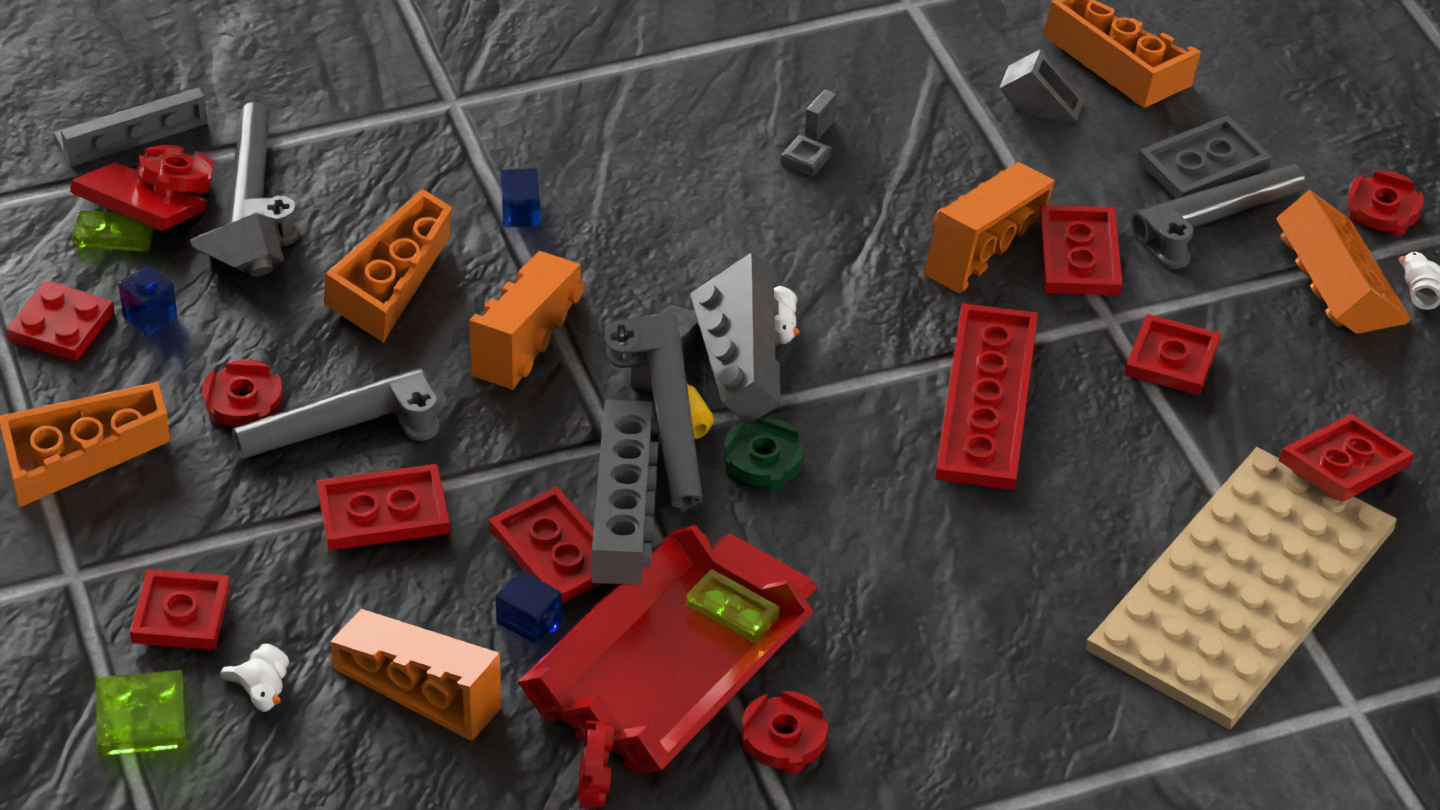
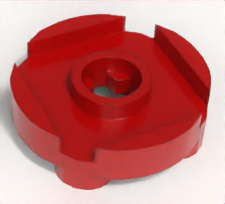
[138,145,214,196]
[1347,171,1424,236]
[202,359,283,427]
[742,691,828,774]
[578,721,614,810]

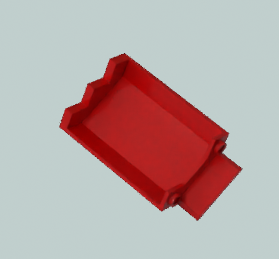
[517,525,817,774]

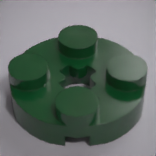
[724,417,804,491]

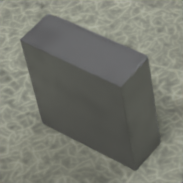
[805,89,836,141]
[781,135,831,178]

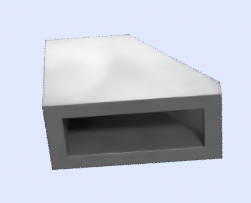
[1000,49,1085,124]
[190,212,285,276]

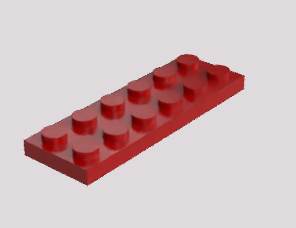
[935,303,1038,490]

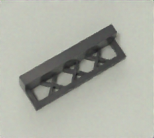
[53,88,208,167]

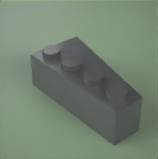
[690,252,781,425]

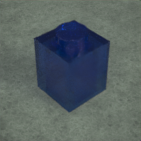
[500,168,540,228]
[118,264,178,336]
[496,570,563,645]

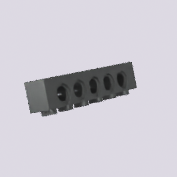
[591,400,659,585]

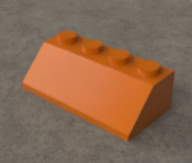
[1276,189,1411,334]

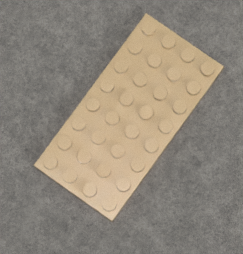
[1086,447,1397,730]

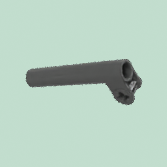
[227,102,301,246]
[1131,164,1305,269]
[604,313,703,508]
[232,368,440,459]

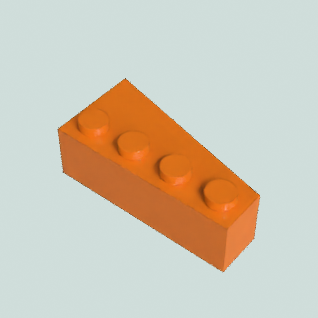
[1043,0,1201,108]
[923,162,1055,294]
[324,189,452,343]
[469,251,584,390]
[0,382,170,508]
[331,609,501,741]

